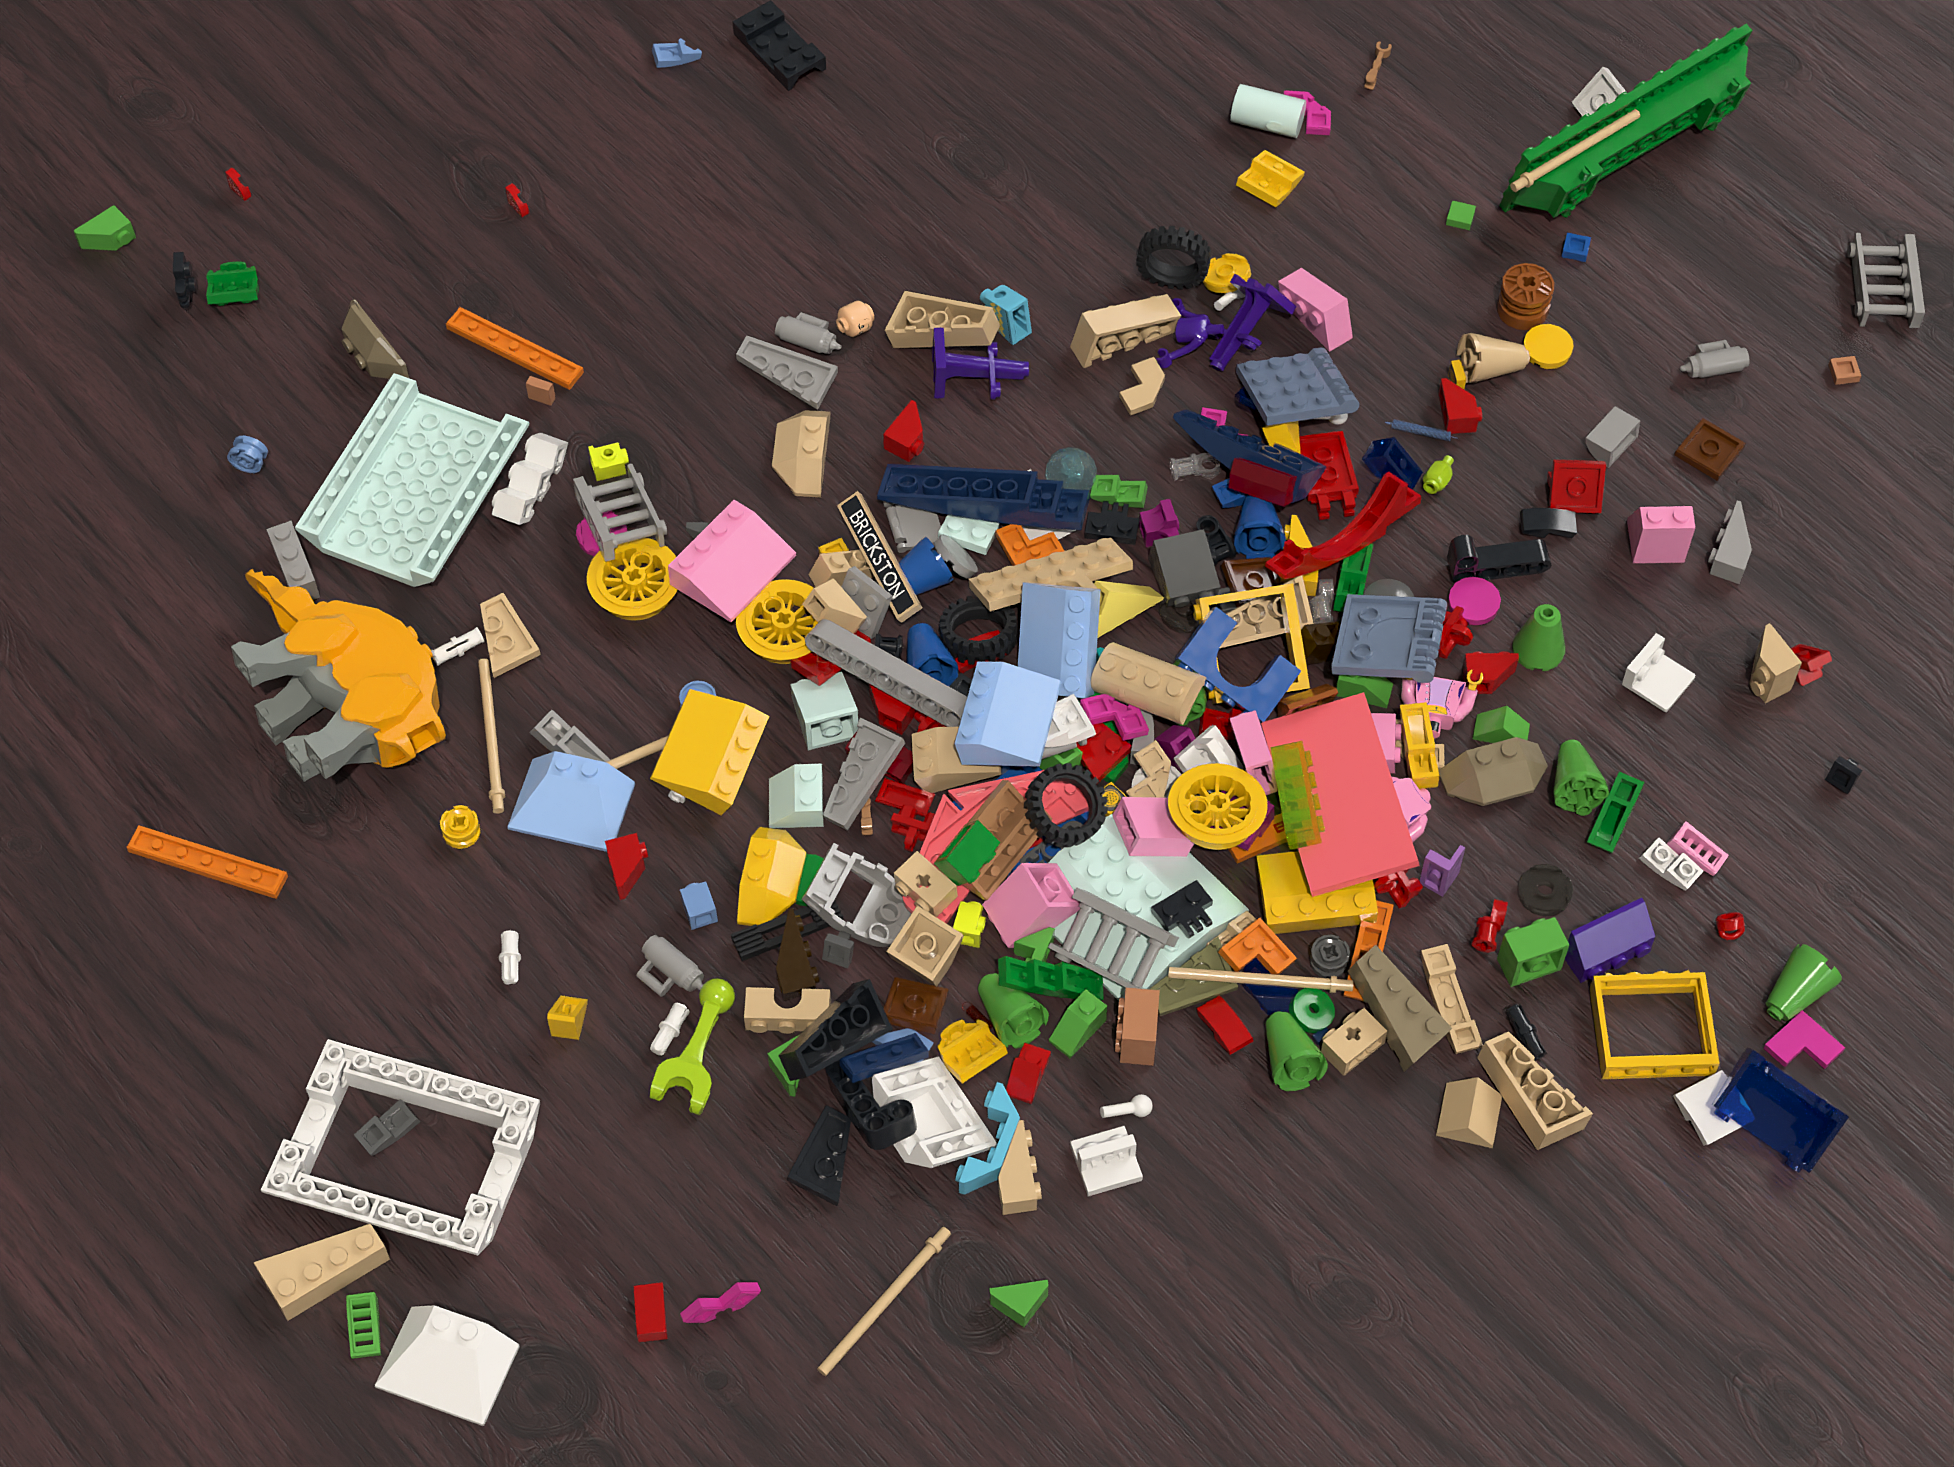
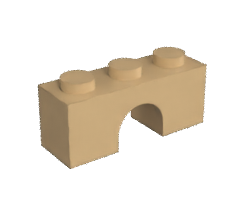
[744,987,831,1034]

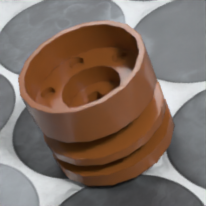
[1497,263,1554,330]

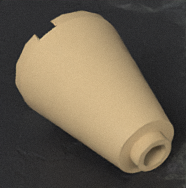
[1457,333,1530,383]

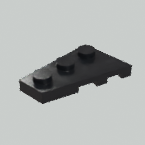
[787,1105,851,1206]

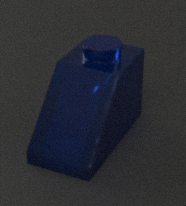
[1362,437,1423,490]

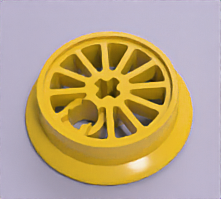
[587,538,678,620]
[736,580,818,664]
[1168,763,1268,850]

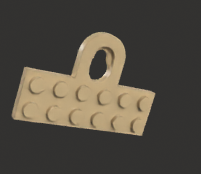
[969,538,1133,611]

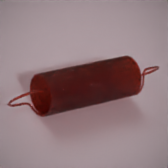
[962,1002,995,1035]

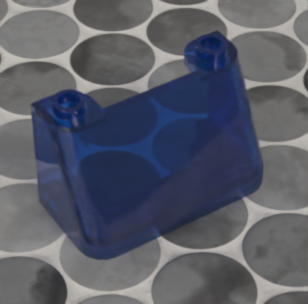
[1712,1047,1849,1173]

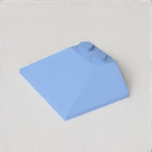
[508,751,635,852]

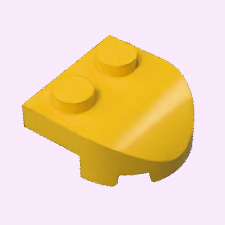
[938,1019,1008,1083]

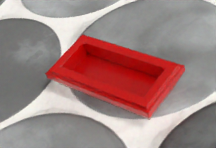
[875,778,935,817]

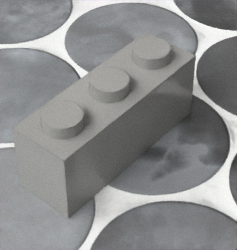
[267,521,320,600]

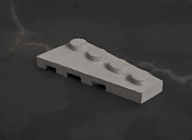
[736,336,838,410]

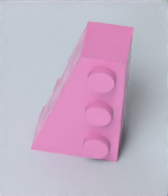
[1278,268,1353,352]

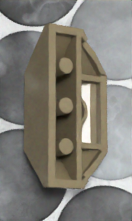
[342,299,409,379]
[1438,737,1548,806]

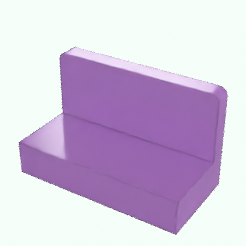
[1420,845,1465,897]

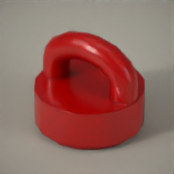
[1716,912,1745,940]

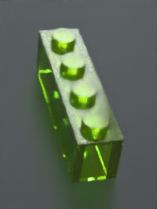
[1270,741,1325,850]

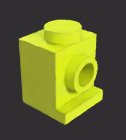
[588,443,629,481]
[953,901,986,948]

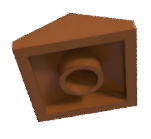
[1278,684,1338,718]

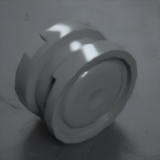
[1310,935,1350,979]

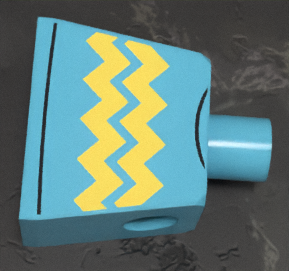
[980,285,1032,345]

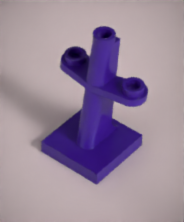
[1208,274,1296,372]
[932,327,1029,400]

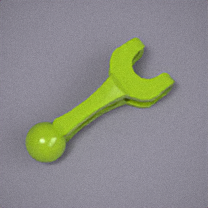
[649,978,735,1115]

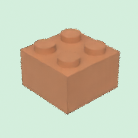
[1115,988,1160,1065]

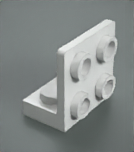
[1622,633,1695,712]

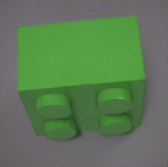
[1497,917,1569,987]

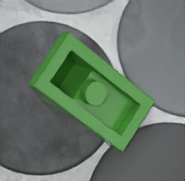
[1014,927,1055,962]

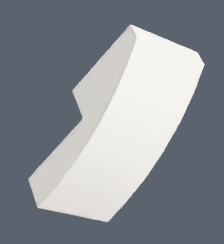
[1639,838,1703,891]

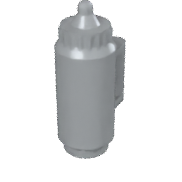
[775,312,841,354]
[1680,340,1749,378]
[636,935,704,997]

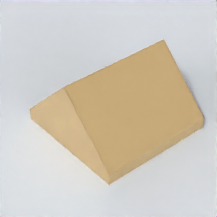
[1436,1077,1502,1148]

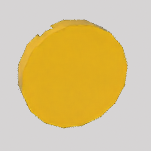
[1203,254,1251,293]
[1523,324,1574,369]

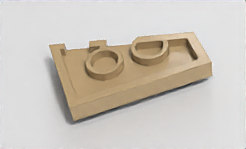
[480,593,540,678]

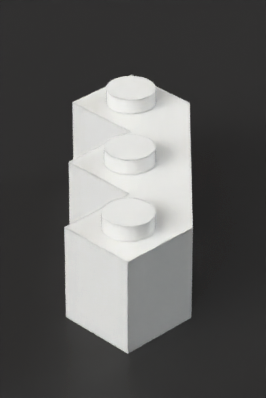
[492,433,568,525]

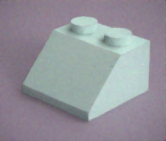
[769,764,824,828]

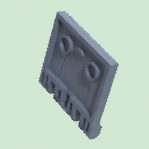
[1236,348,1359,426]
[1332,594,1447,683]

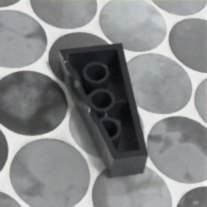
[778,979,893,1081]

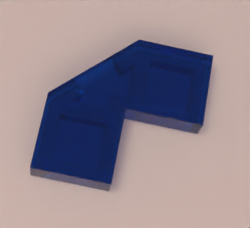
[1242,958,1298,1015]

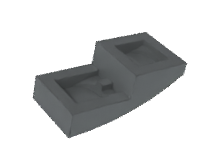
[354,1099,421,1156]

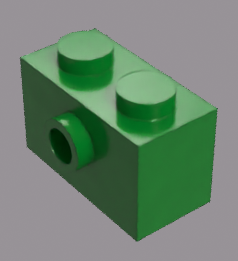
[934,820,1001,886]

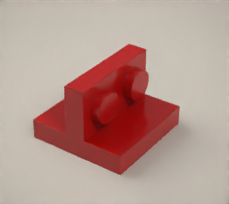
[1547,459,1606,513]

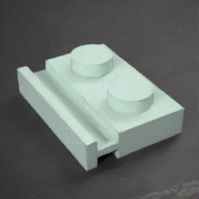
[938,515,999,555]

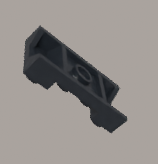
[732,0,826,91]

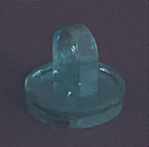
[1045,447,1097,490]

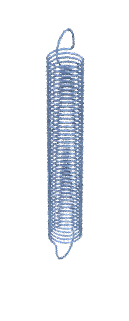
[1385,419,1458,441]

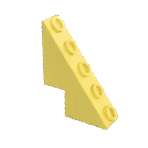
[1094,580,1164,637]

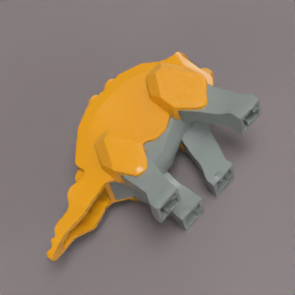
[231,569,446,782]

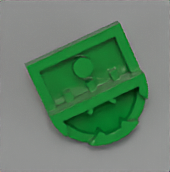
[206,262,259,305]

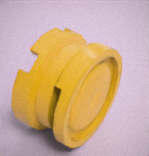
[440,805,481,849]

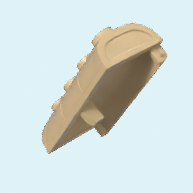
[1091,642,1206,725]

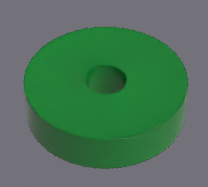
[1289,988,1335,1033]

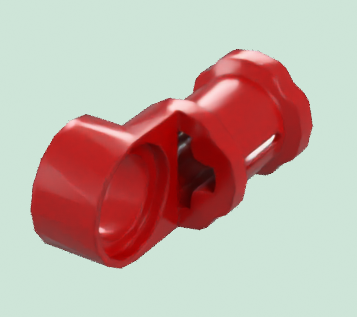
[1472,899,1508,953]

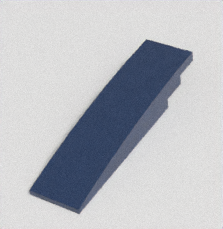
[877,464,1090,530]

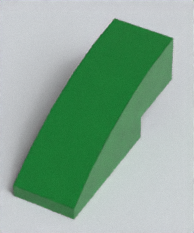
[1333,544,1373,612]
[1587,772,1644,853]

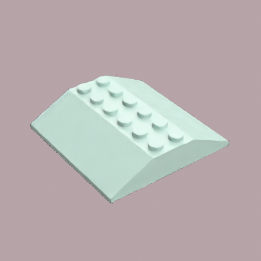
[1049,814,1249,1001]

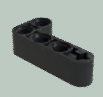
[1447,535,1552,583]
[825,1059,917,1150]

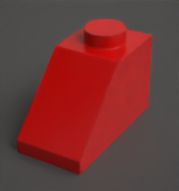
[1438,378,1482,434]
[883,400,924,462]
[605,833,648,900]

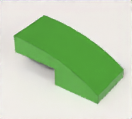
[1090,475,1148,508]

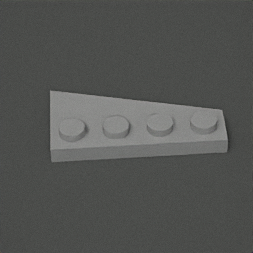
[823,718,905,830]

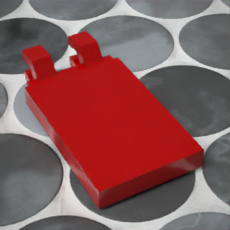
[1299,431,1359,520]

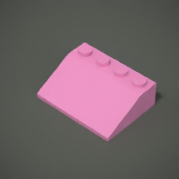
[668,500,796,622]

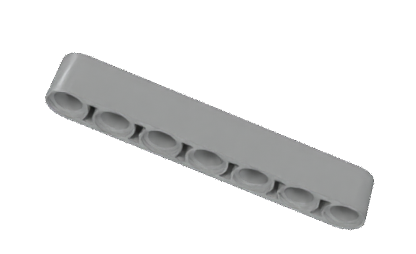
[805,619,967,727]

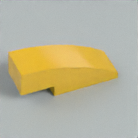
[1400,702,1439,789]

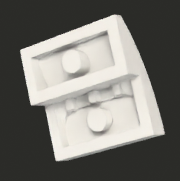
[1045,694,1096,747]
[1673,1070,1755,1146]

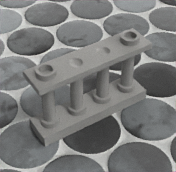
[1847,233,1925,328]
[573,464,667,562]
[1048,887,1179,992]

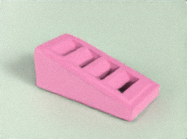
[1667,822,1729,876]

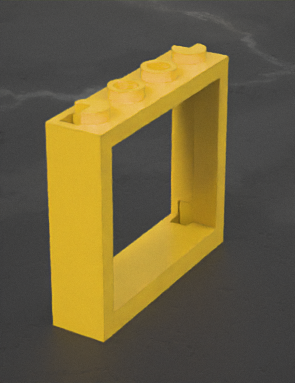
[1193,583,1310,704]
[1590,970,1719,1079]

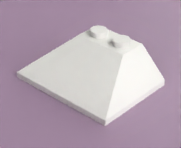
[872,1056,997,1168]
[375,1305,520,1426]

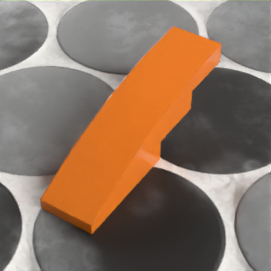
[1344,900,1394,1001]

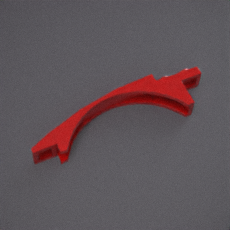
[1265,472,1422,579]

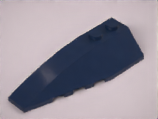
[1173,409,1326,503]

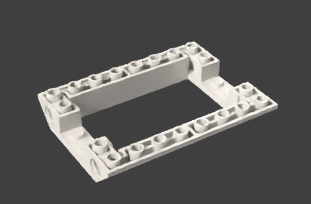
[261,1039,540,1255]

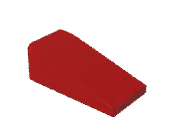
[634,1282,668,1342]

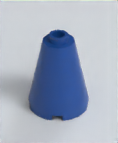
[1234,494,1286,559]
[899,537,954,595]
[907,623,959,686]

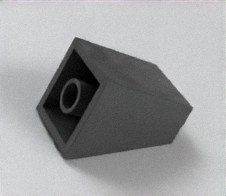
[1148,529,1220,608]

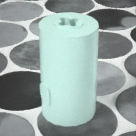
[1230,84,1306,138]

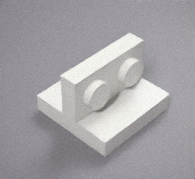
[1572,67,1625,116]
[1174,725,1244,793]
[1070,1126,1143,1196]

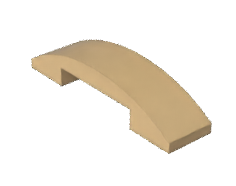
[1420,944,1483,1054]

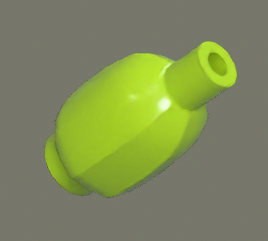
[1423,455,1454,494]

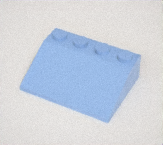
[1018,582,1101,698]
[955,662,1061,766]

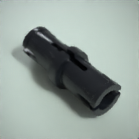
[1505,1004,1547,1061]

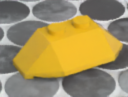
[737,827,806,926]

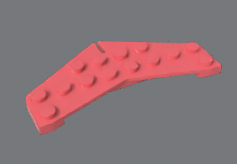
[903,770,1089,924]

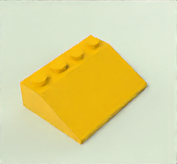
[650,689,769,815]
[1256,851,1378,934]

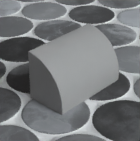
[1586,406,1640,468]

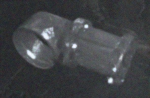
[1169,453,1221,480]
[1309,579,1334,624]

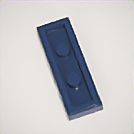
[840,1033,929,1083]

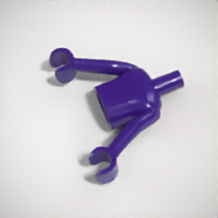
[1156,298,1224,368]

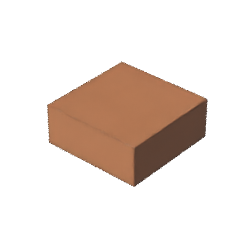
[1828,356,1861,385]
[526,376,555,405]

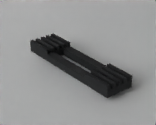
[731,900,843,961]

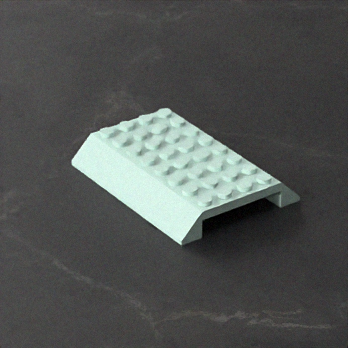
[295,373,529,587]

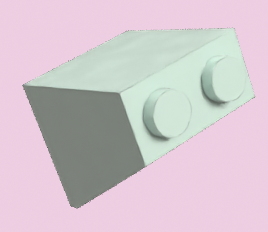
[790,672,858,750]

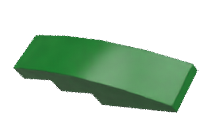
[998,956,1104,1001]

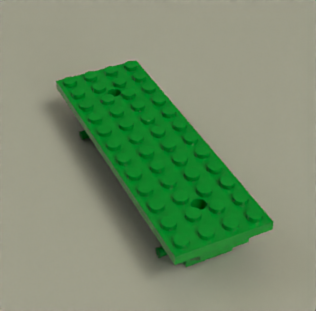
[1499,23,1753,218]

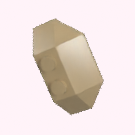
[772,410,831,498]

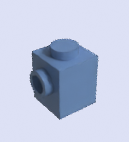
[680,881,718,930]

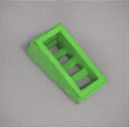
[346,1292,381,1359]

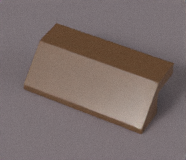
[962,780,1052,901]

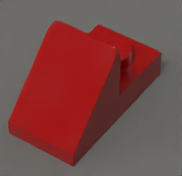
[1791,644,1832,686]
[1006,1042,1051,1104]

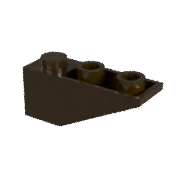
[1301,621,1341,665]
[776,908,820,1001]

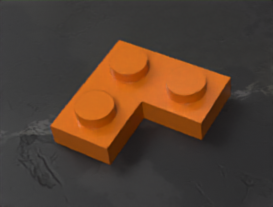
[995,524,1064,566]
[1218,918,1297,975]

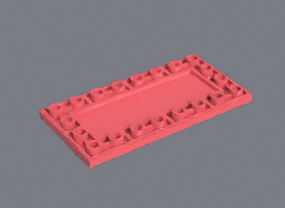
[1261,692,1420,897]

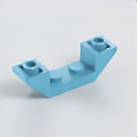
[955,1082,1020,1194]

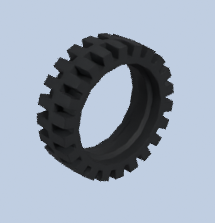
[1136,226,1211,289]
[939,596,1018,665]
[1024,763,1108,847]

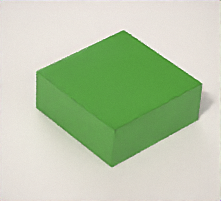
[1446,201,1476,230]

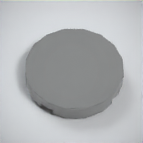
[934,534,978,579]

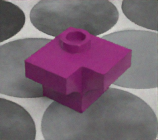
[1139,499,1179,547]

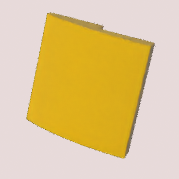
[1236,150,1305,207]

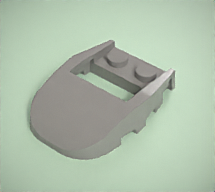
[802,843,911,947]

